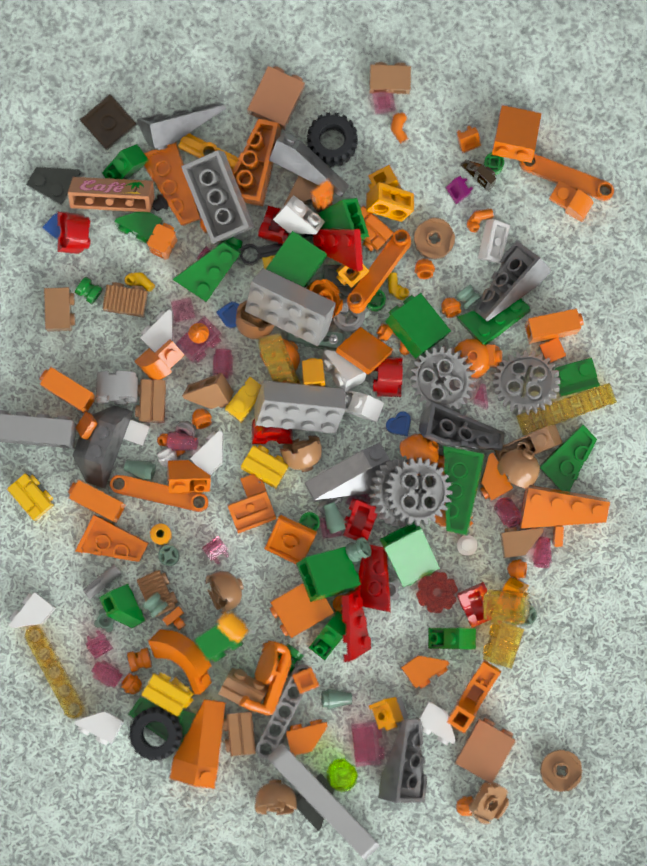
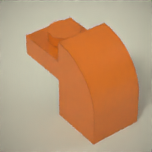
[548,180,594,222]
[134,339,185,380]

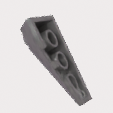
[269,132,349,197]
[474,241,552,321]
[418,402,505,451]
[304,442,390,501]
[378,719,427,803]

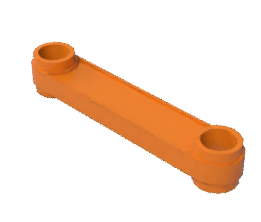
[519,154,614,201]
[347,229,411,314]
[110,475,209,512]

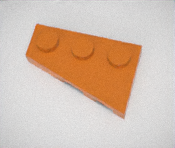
[75,514,149,562]

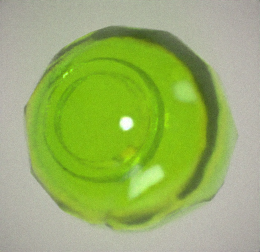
[326,758,358,792]

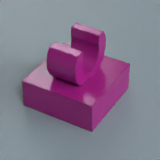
[445,176,473,204]

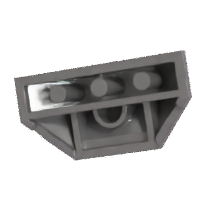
[72,405,133,489]

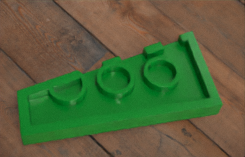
[443,446,485,536]

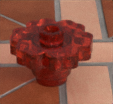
[416,571,458,614]

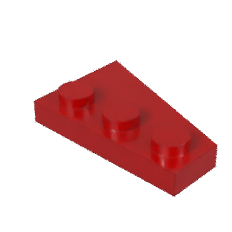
[313,229,363,272]
[355,544,391,613]
[342,589,371,662]

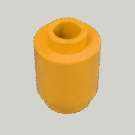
[150,523,172,545]
[217,612,249,643]

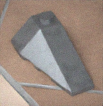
[137,102,226,150]

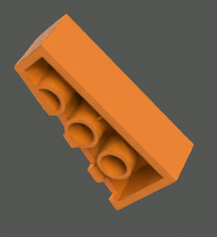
[232,119,282,207]
[519,485,610,528]

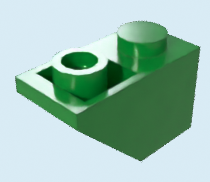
[102,144,149,179]
[114,212,163,244]
[99,584,146,628]
[309,611,346,661]
[428,628,476,650]

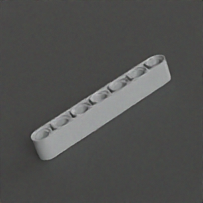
[267,743,380,860]

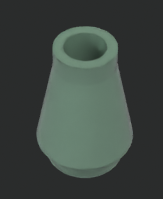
[124,459,156,481]
[323,502,346,534]
[321,689,352,709]

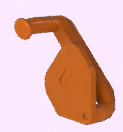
[239,641,291,715]

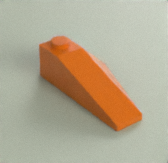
[169,699,225,789]

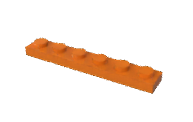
[311,179,334,212]

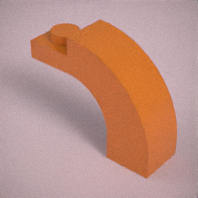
[148,629,212,695]
[447,660,501,734]

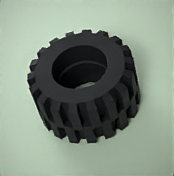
[307,112,358,167]
[128,707,183,761]

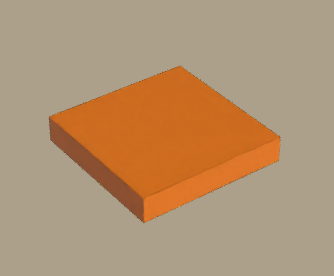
[336,327,393,375]
[264,514,317,564]

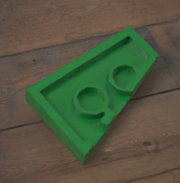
[172,241,241,302]
[457,298,531,345]
[539,424,597,492]
[128,697,196,750]

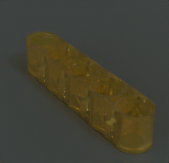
[258,333,301,384]
[516,383,617,436]
[25,626,85,719]

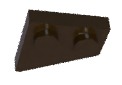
[460,160,497,192]

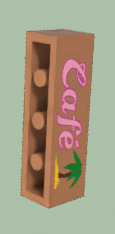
[68,177,155,212]

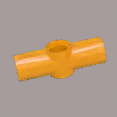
[178,133,238,171]

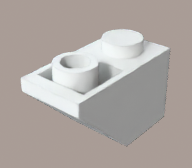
[273,195,325,234]
[140,309,173,353]
[322,350,366,392]
[340,388,384,422]
[190,430,223,475]
[9,592,56,628]
[419,701,455,745]
[74,711,124,745]

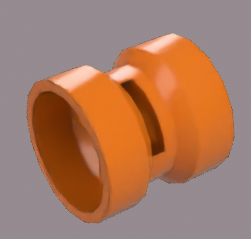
[127,648,152,672]

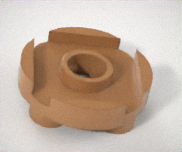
[414,218,455,259]
[540,749,582,792]
[469,782,509,824]

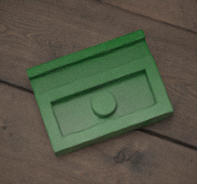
[555,357,600,397]

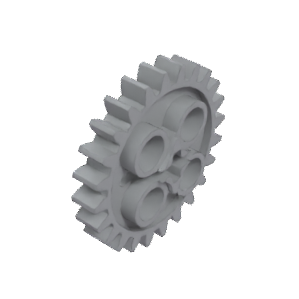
[410,345,477,410]
[493,350,560,415]
[384,458,452,526]
[370,459,428,527]

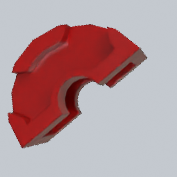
[258,205,289,244]
[58,212,91,254]
[373,357,403,397]
[252,418,293,444]
[343,498,378,541]
[457,582,494,628]

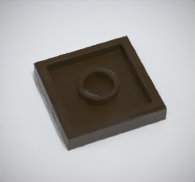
[80,94,137,151]

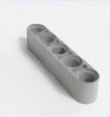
[256,664,309,759]

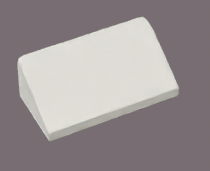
[478,219,510,264]

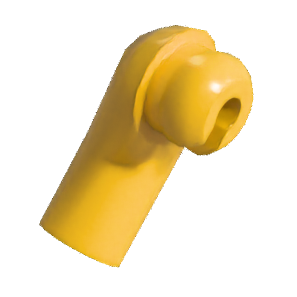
[124,272,156,292]
[387,273,409,300]

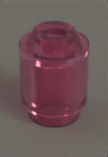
[212,349,233,379]
[494,497,521,528]
[91,660,123,689]

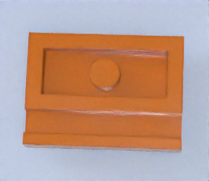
[227,490,277,534]

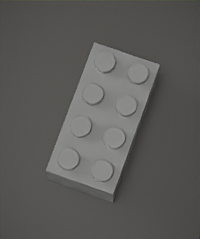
[181,150,255,243]
[245,268,336,346]
[254,381,346,433]
[0,410,77,449]

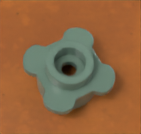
[94,608,116,632]

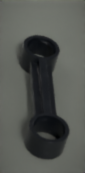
[240,234,313,266]

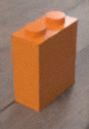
[492,105,542,163]
[525,308,583,344]
[39,367,96,413]
[68,480,126,524]
[269,583,334,638]

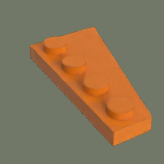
[144,142,201,226]

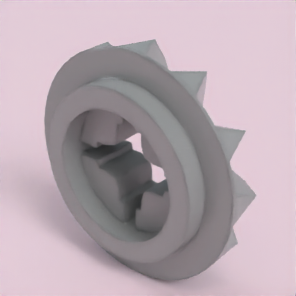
[333,299,365,332]

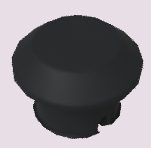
[152,194,169,212]

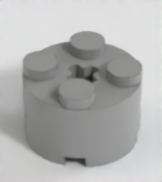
[96,371,138,405]

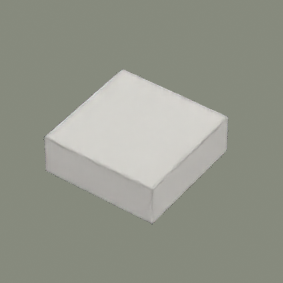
[123,420,150,446]

